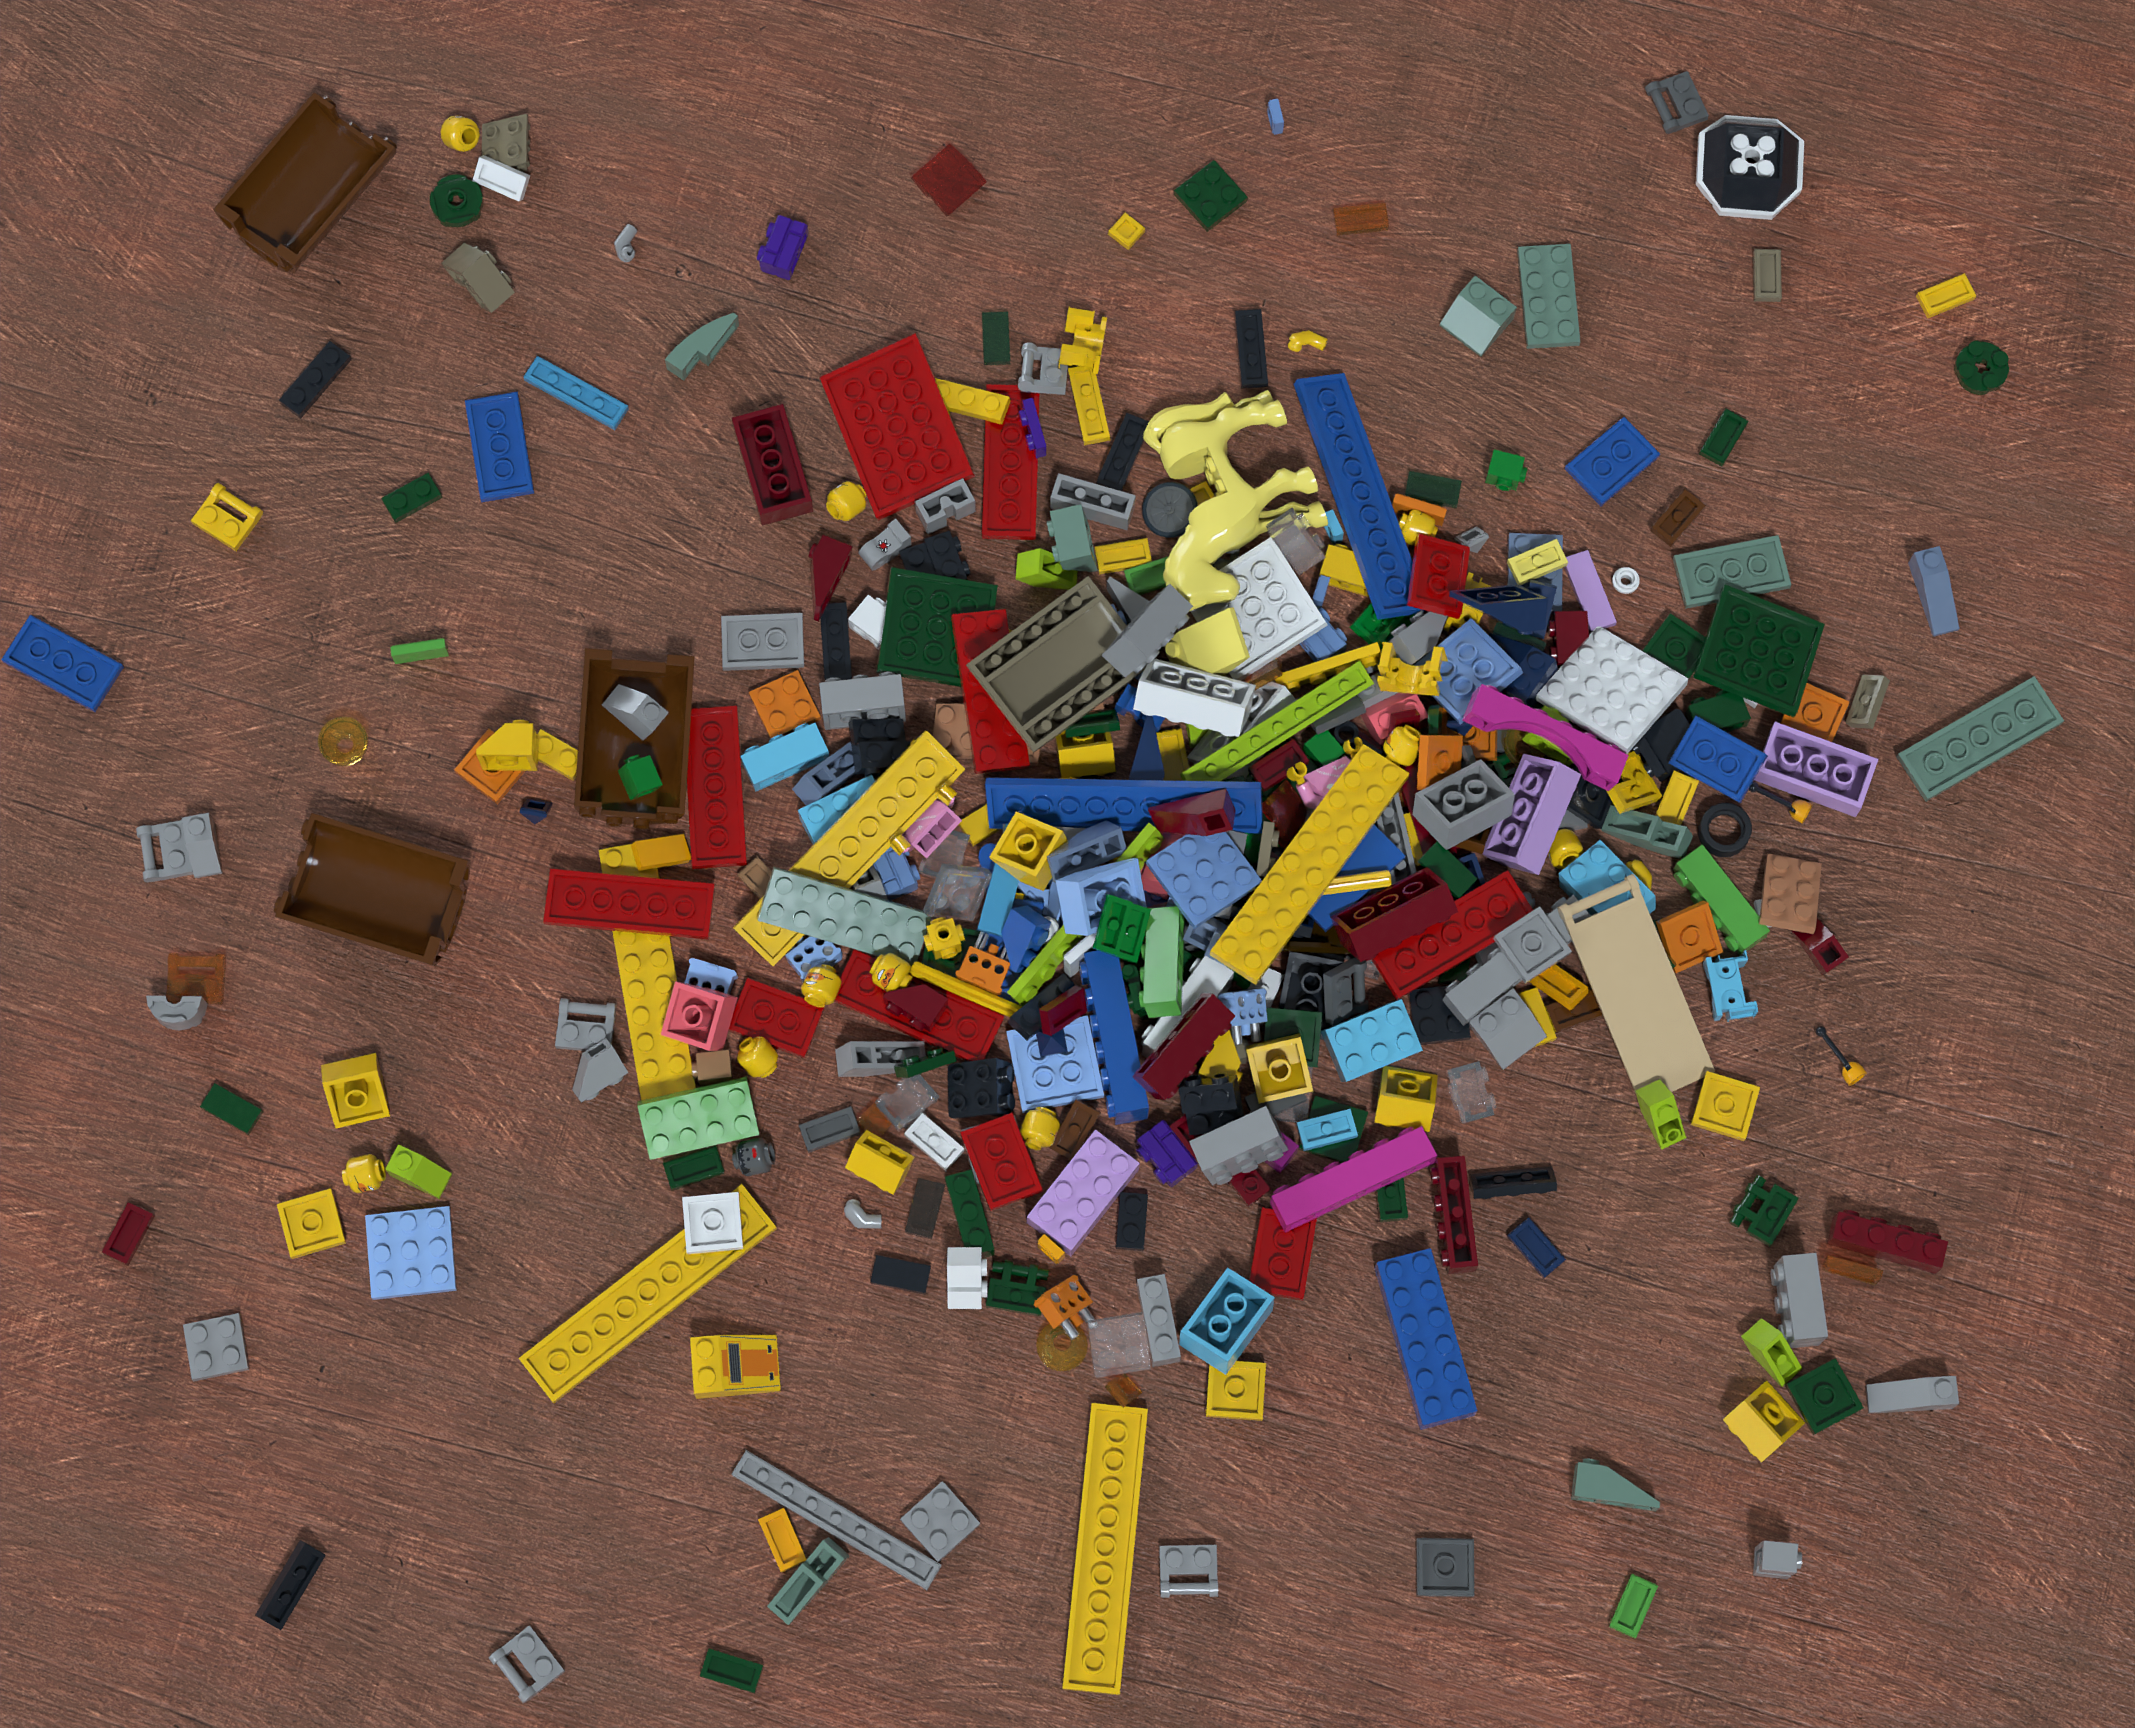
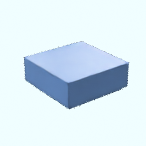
[1267,99,1284,135]
[1312,575,1330,609]

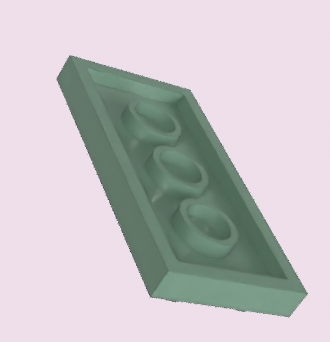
[1517,244,1580,349]
[1673,535,1791,609]

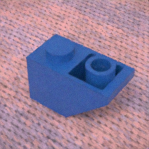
[1001,905,1052,973]

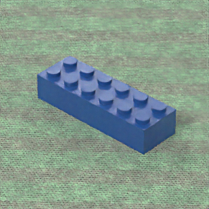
[1079,950,1149,1125]
[1374,1248,1477,1430]

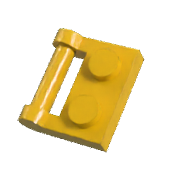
[191,483,263,551]

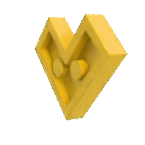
[1606,751,1663,814]

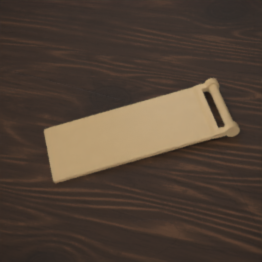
[1558,874,1715,1093]

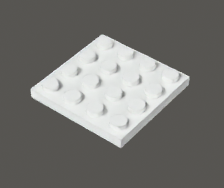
[1191,536,1328,681]
[1536,626,1688,754]

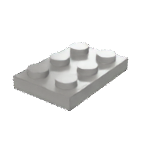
[721,613,804,671]

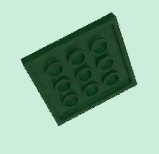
[876,567,998,687]
[1693,584,1825,718]

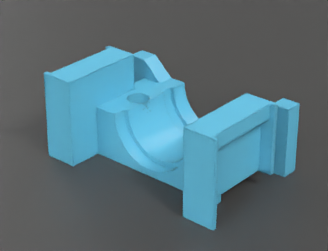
[1703,950,1758,1022]

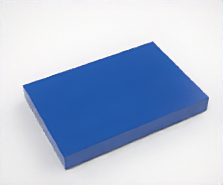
[1565,417,1660,507]
[1669,716,1768,803]

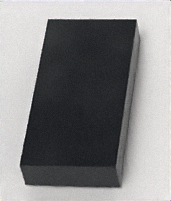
[870,1255,931,1295]

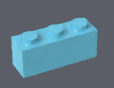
[740,723,829,792]

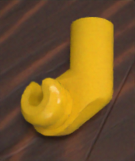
[1288,330,1328,352]
[1626,860,1652,891]

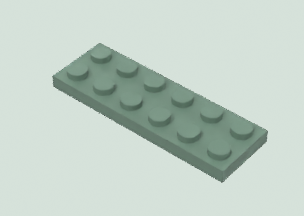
[1896,676,2064,802]
[757,867,932,966]

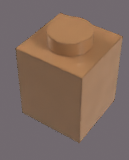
[691,1050,733,1086]

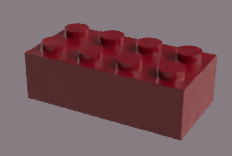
[732,404,813,526]
[1330,867,1458,962]

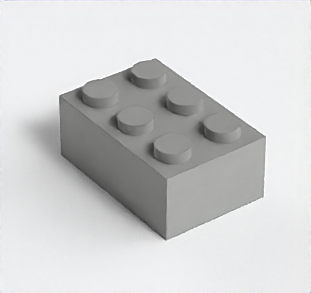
[1102,584,1193,677]
[819,672,906,730]
[1413,759,1515,850]
[1189,1106,1288,1185]
[1770,1253,1828,1348]

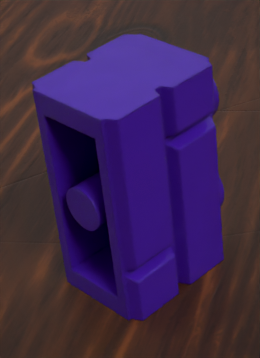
[757,215,809,280]
[1136,1120,1198,1188]

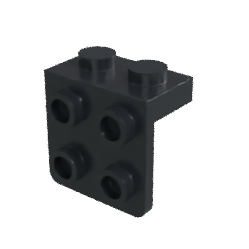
[1632,709,1690,782]
[948,1058,1015,1119]

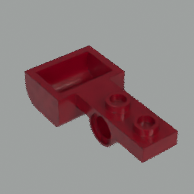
[1169,1114,1271,1207]

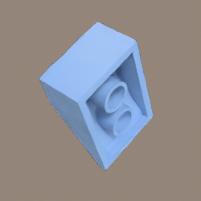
[1055,858,1147,936]

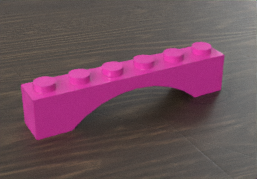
[1462,684,1629,791]

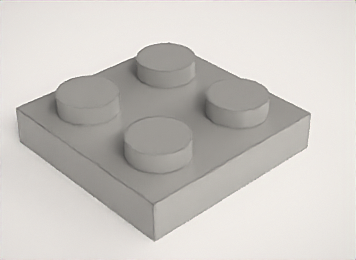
[1493,906,1572,984]
[183,1313,250,1381]
[900,1481,980,1563]

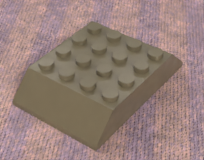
[966,576,1148,752]

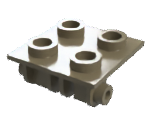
[482,114,530,172]

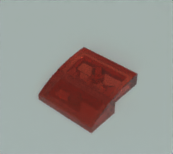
[910,144,987,217]
[1262,779,1309,851]

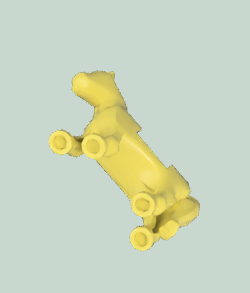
[1143,390,1328,611]

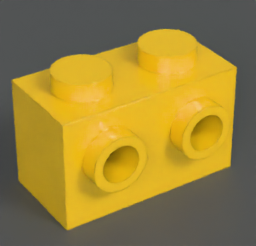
[845,1130,915,1195]

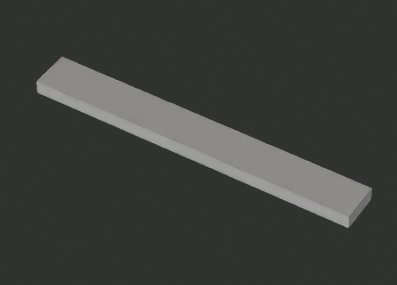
[731,1450,942,1591]

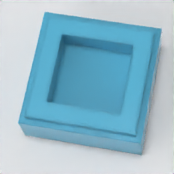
[1324,509,1344,545]

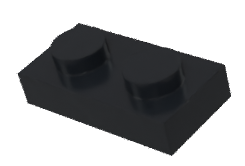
[1116,1192,1148,1251]

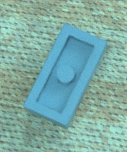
[1296,1109,1358,1151]

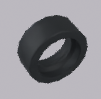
[1698,803,1752,857]

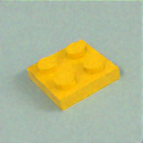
[1691,1071,1760,1141]
[277,1188,346,1259]
[1206,1361,1266,1421]

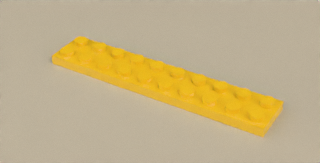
[733,730,965,966]
[1210,744,1409,985]
[599,844,696,1100]
[518,1184,777,1404]
[1062,1403,1148,1695]

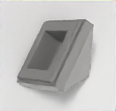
[1454,526,1489,553]

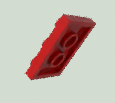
[1407,533,1470,619]
[728,978,825,1059]
[960,1113,1043,1211]
[1249,1207,1317,1301]

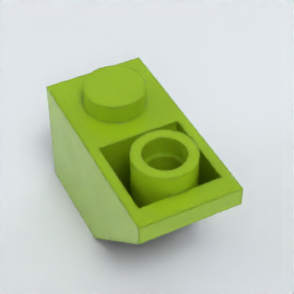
[1635,1079,1686,1149]

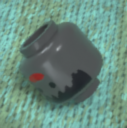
[732,1138,776,1176]

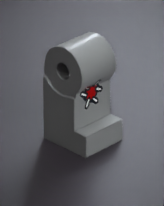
[858,519,911,571]

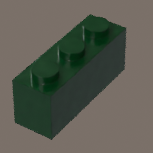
[945,1169,995,1259]

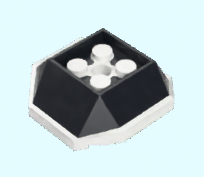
[1696,115,1804,220]

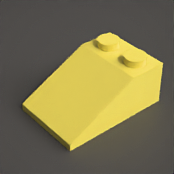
[1165,607,1250,677]

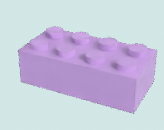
[1754,722,1878,817]
[1483,754,1581,875]
[1027,1130,1140,1256]

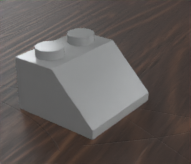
[1469,989,1547,1070]

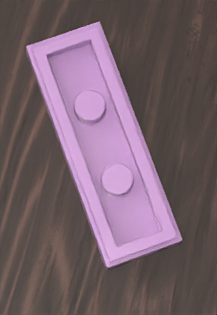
[1564,550,1617,634]

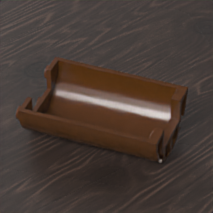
[213,92,397,273]
[574,648,695,829]
[274,813,470,966]

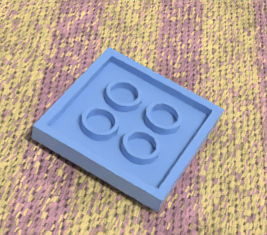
[1006,1015,1104,1113]
[365,1206,457,1300]

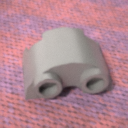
[146,996,208,1031]

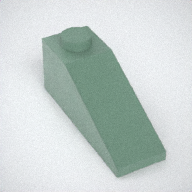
[1571,1459,1660,1512]

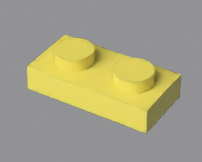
[1507,539,1568,586]

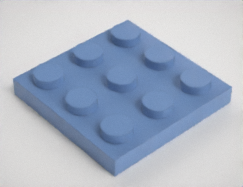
[1413,618,1523,725]
[1146,832,1262,929]

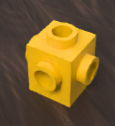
[923,917,965,960]

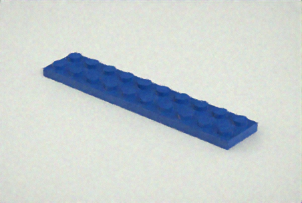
[1293,373,1426,620]
[985,778,1263,833]

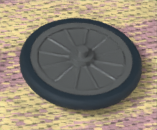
[1142,482,1198,538]

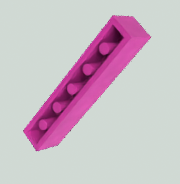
[1270,1126,1437,1232]

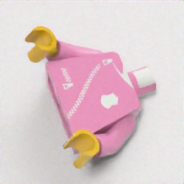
[1287,737,1363,810]
[889,784,962,859]

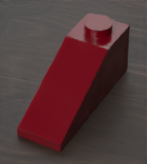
[808,535,853,622]

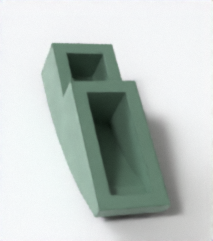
[665,313,739,380]
[1601,805,1693,859]
[767,1537,850,1625]

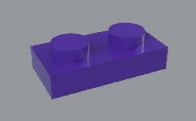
[1019,398,1046,458]

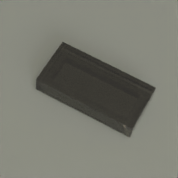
[905,1178,946,1240]

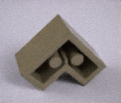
[441,243,515,313]

